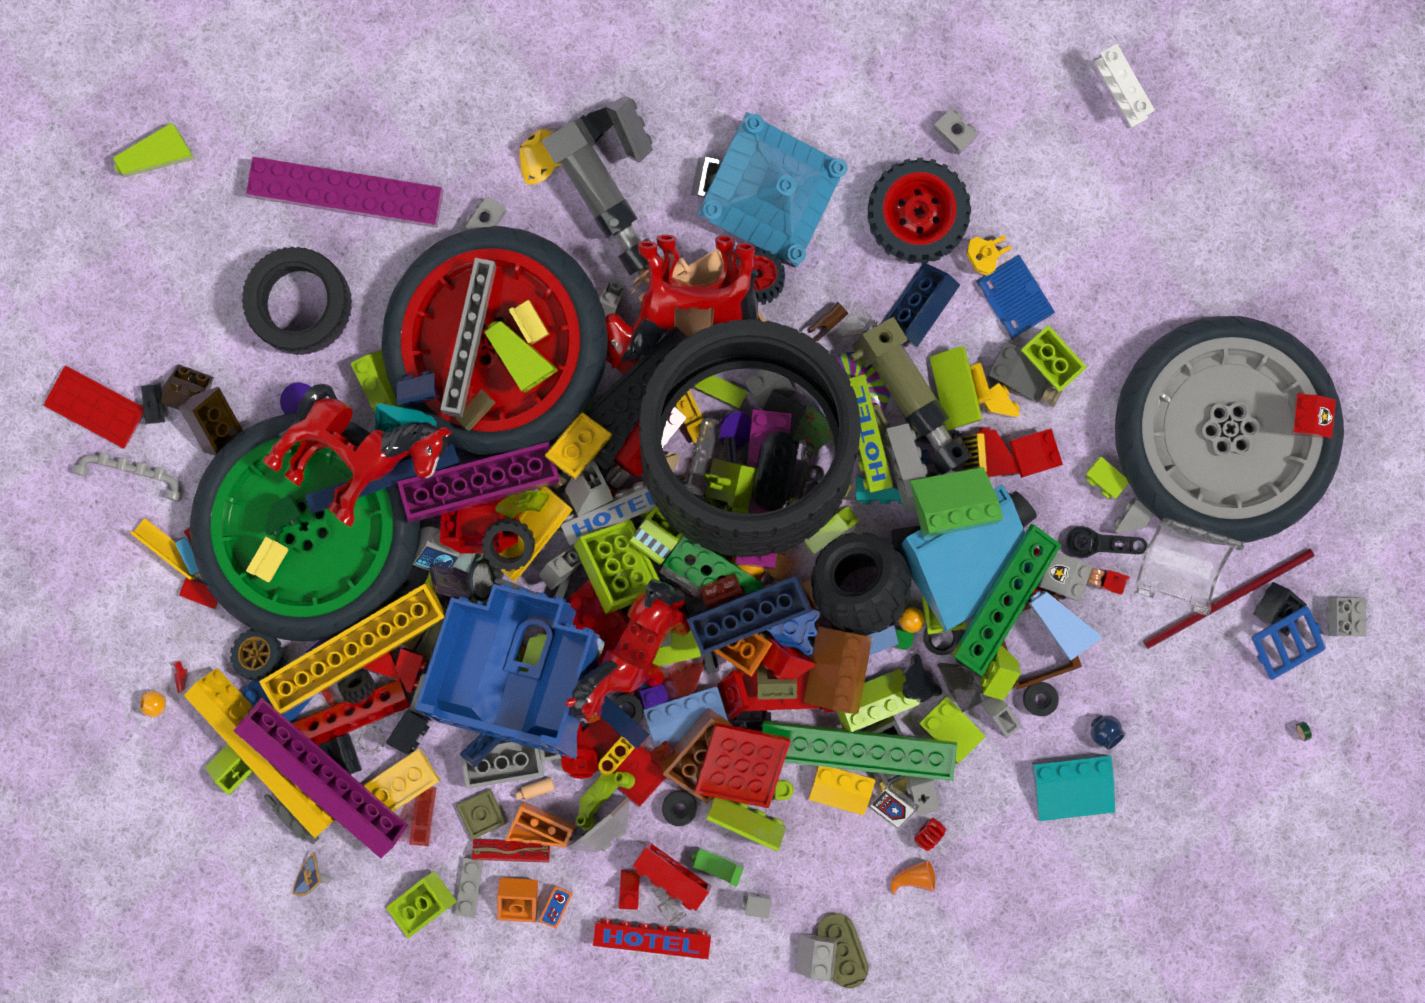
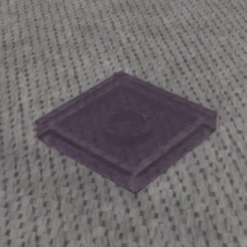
[429,564,473,600]

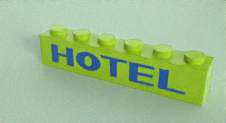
[849,374,893,493]

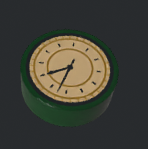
[1296,721,1312,742]

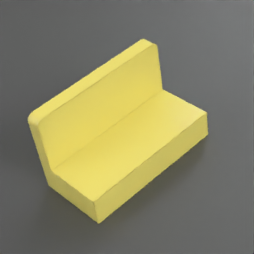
[509,300,549,344]
[246,537,289,582]

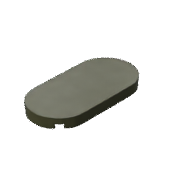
[817,912,869,989]

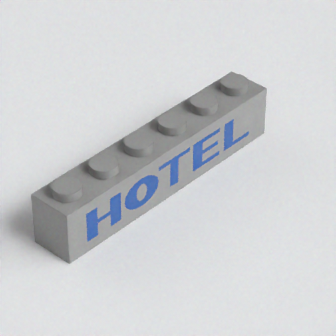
[561,481,655,545]

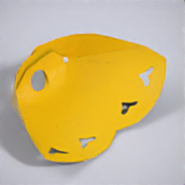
[520,128,562,185]

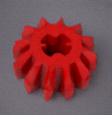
[914,818,946,851]

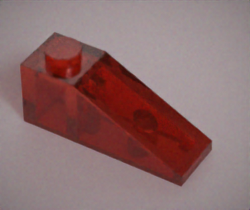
[409,787,437,847]

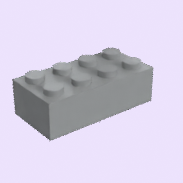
[883,423,927,513]
[460,742,544,789]

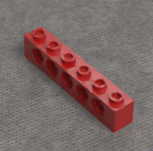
[293,680,411,745]

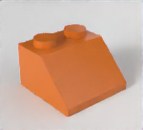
[497,877,538,923]

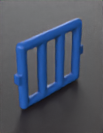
[1252,606,1326,680]

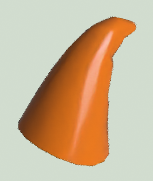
[890,860,936,894]

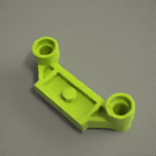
[576,772,635,831]

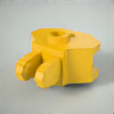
[966,235,1012,276]

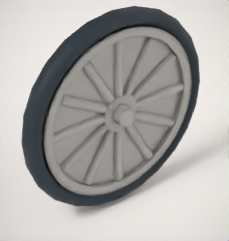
[468,560,494,601]

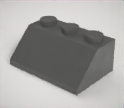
[605,96,653,163]

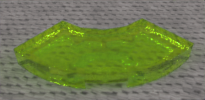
[495,491,549,519]

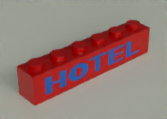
[593,918,711,960]

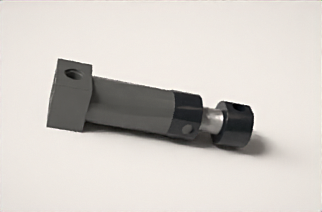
[542,119,660,276]

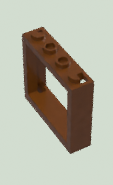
[993,593,1082,690]

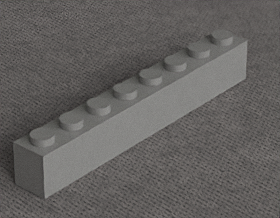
[441,258,496,418]

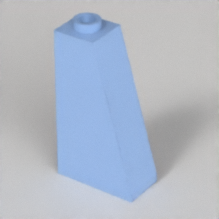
[1028,591,1102,660]

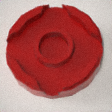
[561,744,600,779]

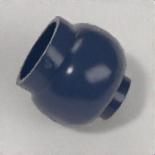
[1090,715,1126,750]

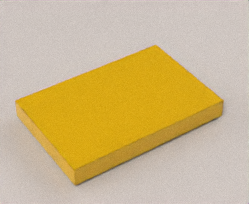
[545,413,612,480]

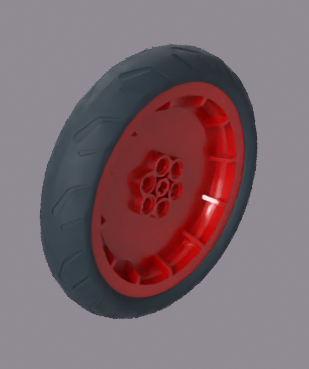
[381,226,608,456]

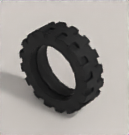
[482,517,535,571]

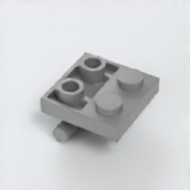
[1326,598,1366,637]

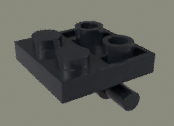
[317,734,363,774]

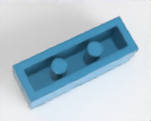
[175,538,199,576]

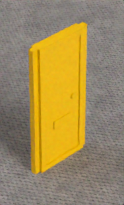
[496,487,573,582]

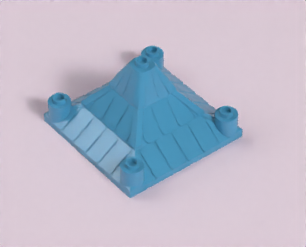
[696,112,848,267]

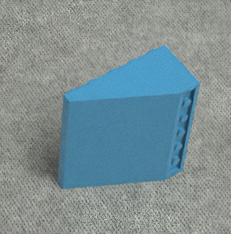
[897,484,1030,632]

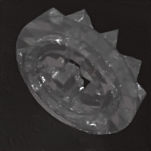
[354,725,385,755]

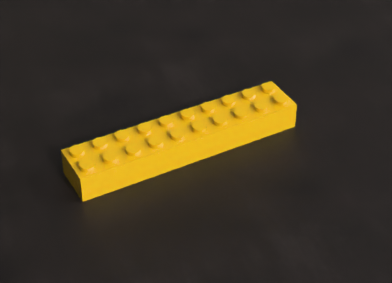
[259,583,446,714]
[184,668,336,838]

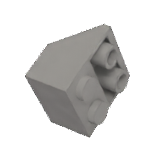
[565,460,614,517]

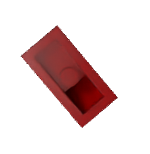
[619,870,640,910]

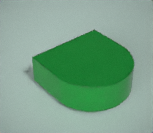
[895,630,914,650]

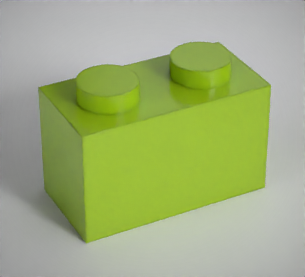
[1084,457,1129,500]

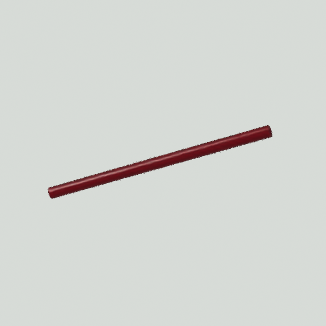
[1143,548,1315,649]

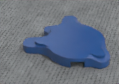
[767,608,820,656]

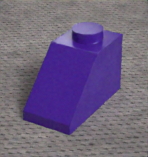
[640,680,682,709]

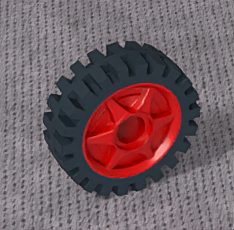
[736,248,785,305]

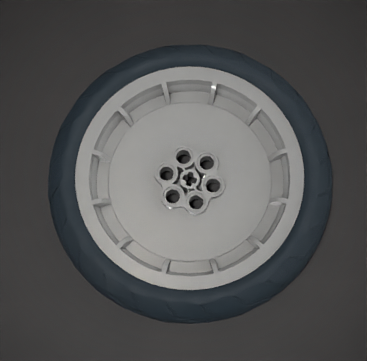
[1115,316,1344,544]

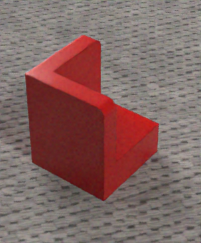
[1100,570,1130,595]

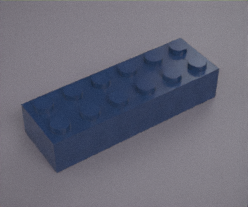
[687,573,811,655]

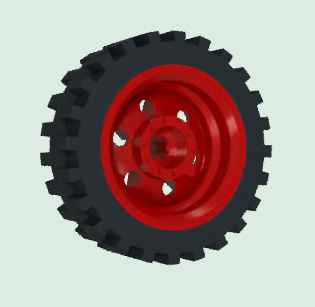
[867,157,971,264]

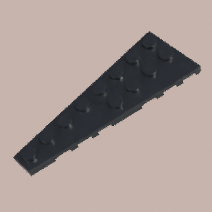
[584,326,687,471]

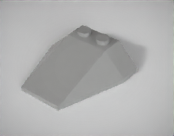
[568,796,630,852]

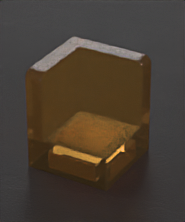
[766,553,794,580]

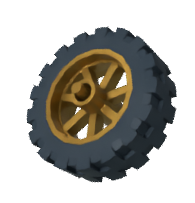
[230,629,284,681]

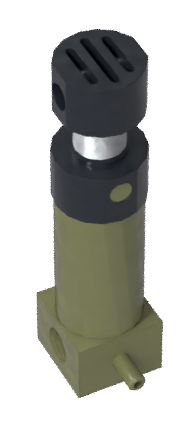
[850,317,973,475]

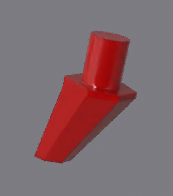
[173,661,188,693]

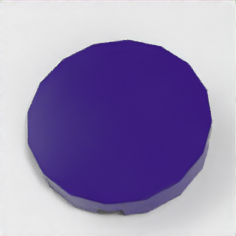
[280,382,311,414]
[717,410,752,449]

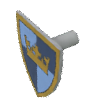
[292,852,331,896]

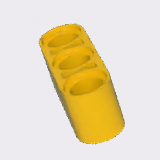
[599,736,635,775]

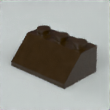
[179,387,243,456]

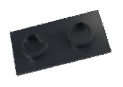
[733,710,772,731]

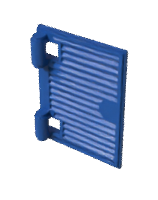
[976,255,1055,340]

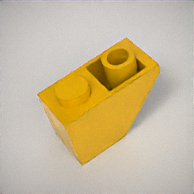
[982,383,1020,418]

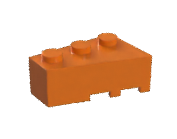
[505,801,576,847]

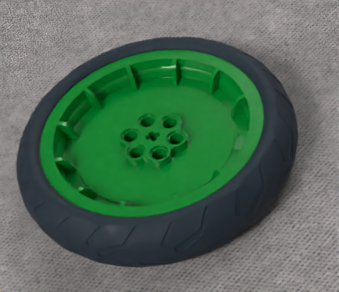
[190,412,420,641]

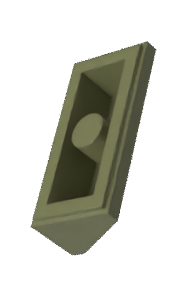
[456,389,496,431]

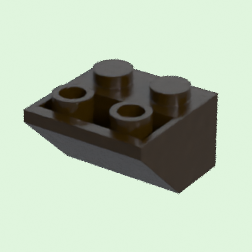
[161,364,214,410]

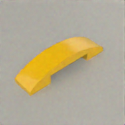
[676,390,711,443]

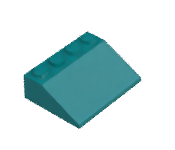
[375,403,437,462]
[1032,755,1115,821]

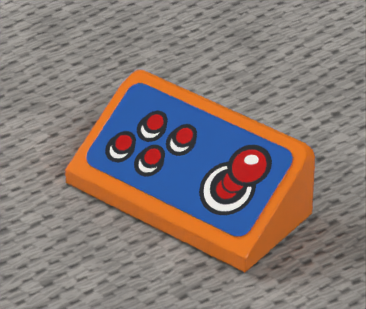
[539,885,573,928]

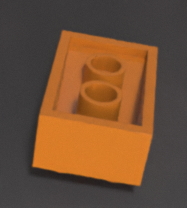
[714,633,772,677]

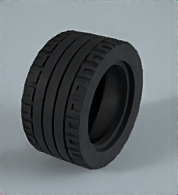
[242,246,352,355]

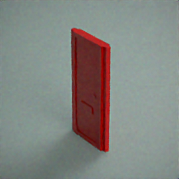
[43,365,144,449]
[582,717,667,807]

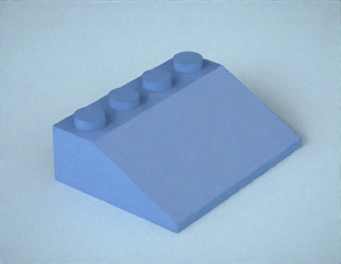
[643,686,728,762]

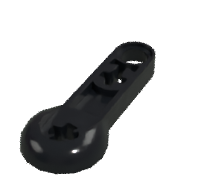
[1065,526,1148,558]

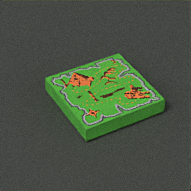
[792,404,831,459]

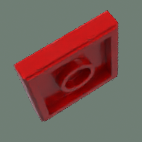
[716,669,751,719]

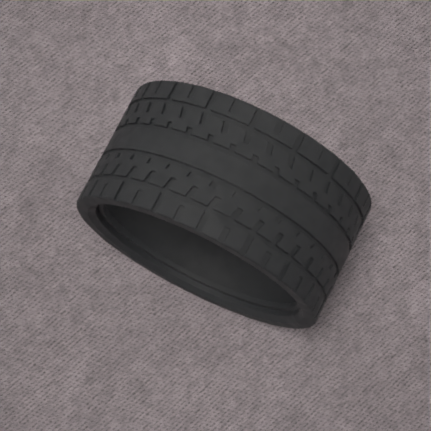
[639,319,861,557]

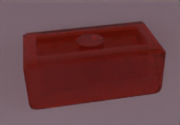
[699,574,744,608]

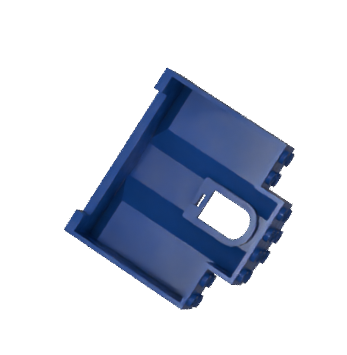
[415,583,605,759]

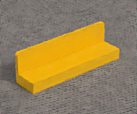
[130,518,199,580]

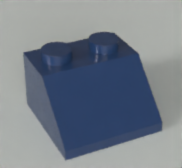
[397,371,443,406]

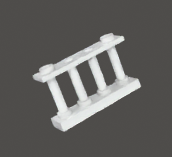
[1094,44,1155,128]

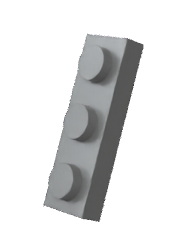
[455,857,484,918]

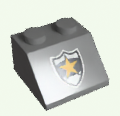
[1038,552,1093,602]

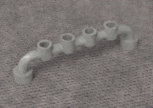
[72,452,181,502]

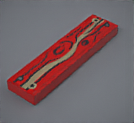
[472,839,550,863]

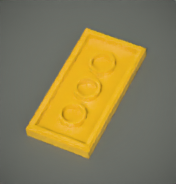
[363,748,441,812]

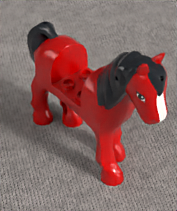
[605,234,758,368]
[263,384,452,527]
[565,579,691,723]

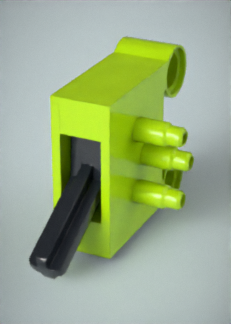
[703,437,756,514]

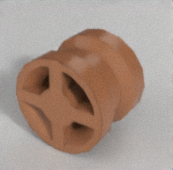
[1087,568,1105,587]

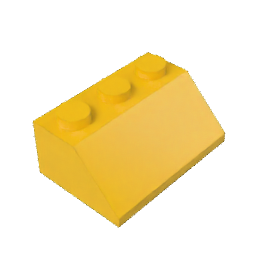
[808,766,875,816]

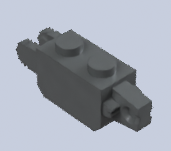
[264,794,320,845]

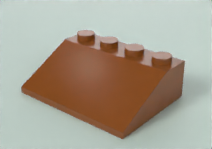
[804,626,873,714]
[661,708,732,804]

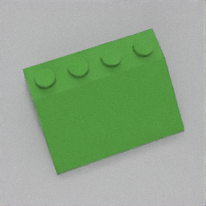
[909,467,1003,538]

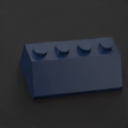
[882,263,960,347]

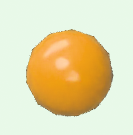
[898,606,925,633]
[140,691,166,718]

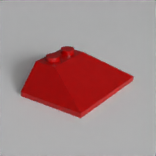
[440,493,521,554]

